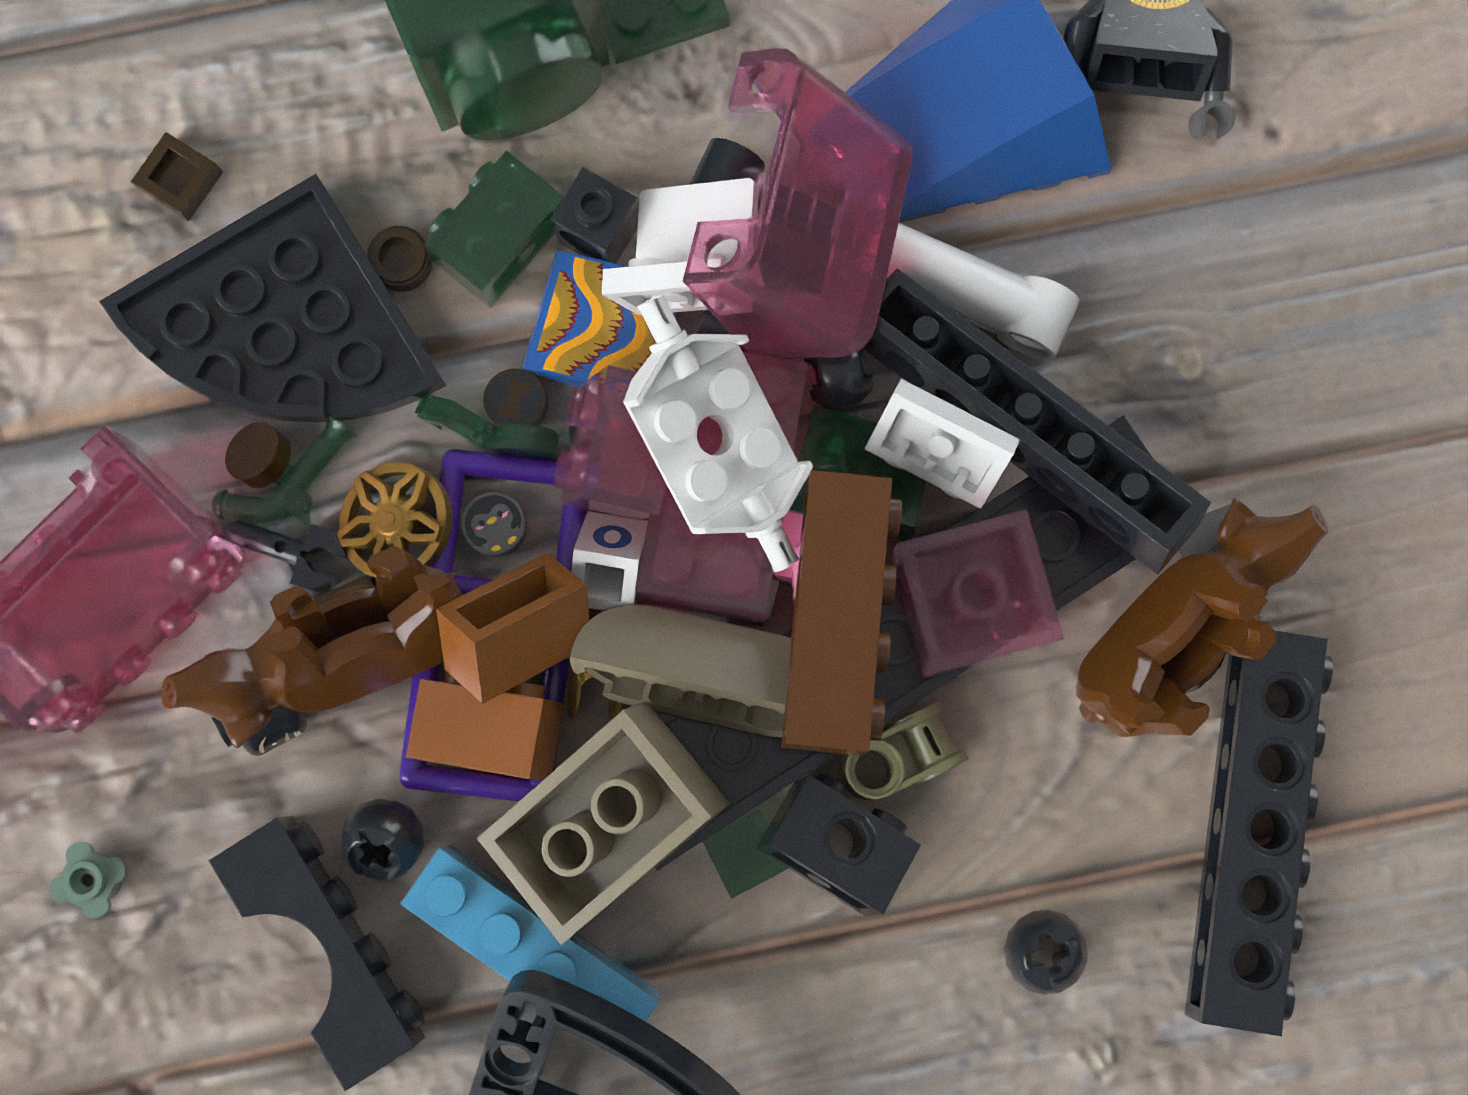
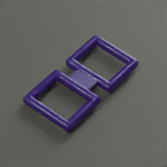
[399,449,592,802]

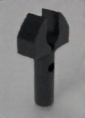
[228,520,349,592]

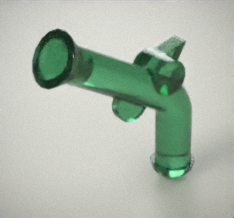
[211,414,358,528]

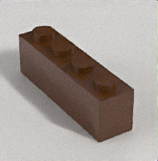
[781,470,902,756]

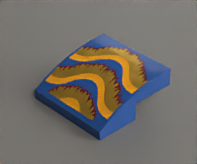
[522,250,677,399]

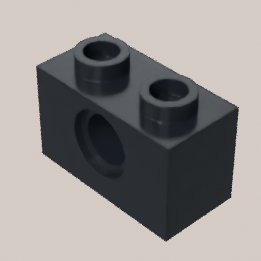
[756,774,921,917]

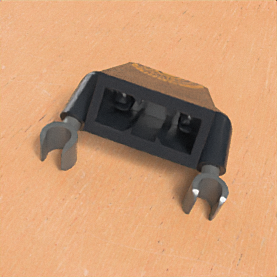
[1063,0,1235,140]

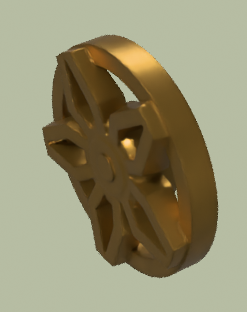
[337,462,453,578]

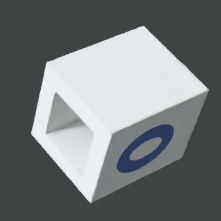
[571,511,651,611]

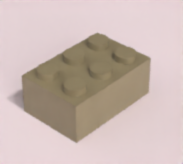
[477,701,730,945]

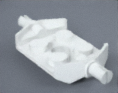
[623,293,813,572]

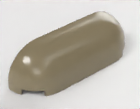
[570,604,791,737]

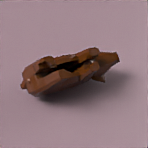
[1075,497,1328,737]
[161,546,463,749]

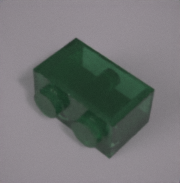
[424,150,564,308]

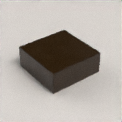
[130,132,223,221]

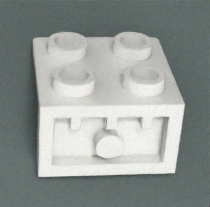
[602,178,759,315]
[865,378,1020,509]

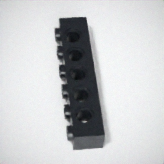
[855,268,1211,575]
[1185,630,1333,1037]

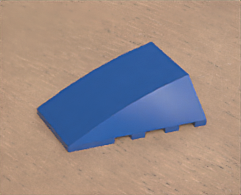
[809,0,1112,226]

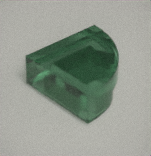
[414,394,502,449]

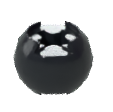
[804,331,873,410]
[341,799,424,880]
[1004,909,1088,995]

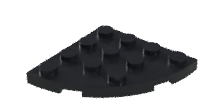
[99,174,447,422]

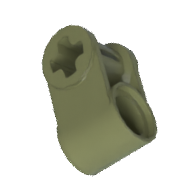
[839,700,969,800]

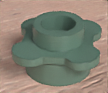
[49,842,127,919]

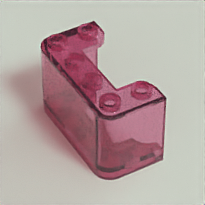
[0,425,245,733]

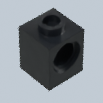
[551,167,639,264]

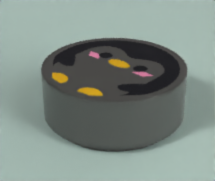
[462,492,527,557]

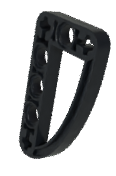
[469,970,740,1095]

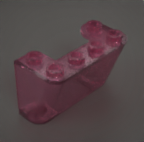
[682,48,913,359]

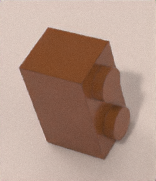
[436,553,589,704]
[406,671,565,780]

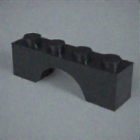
[208,816,426,1091]

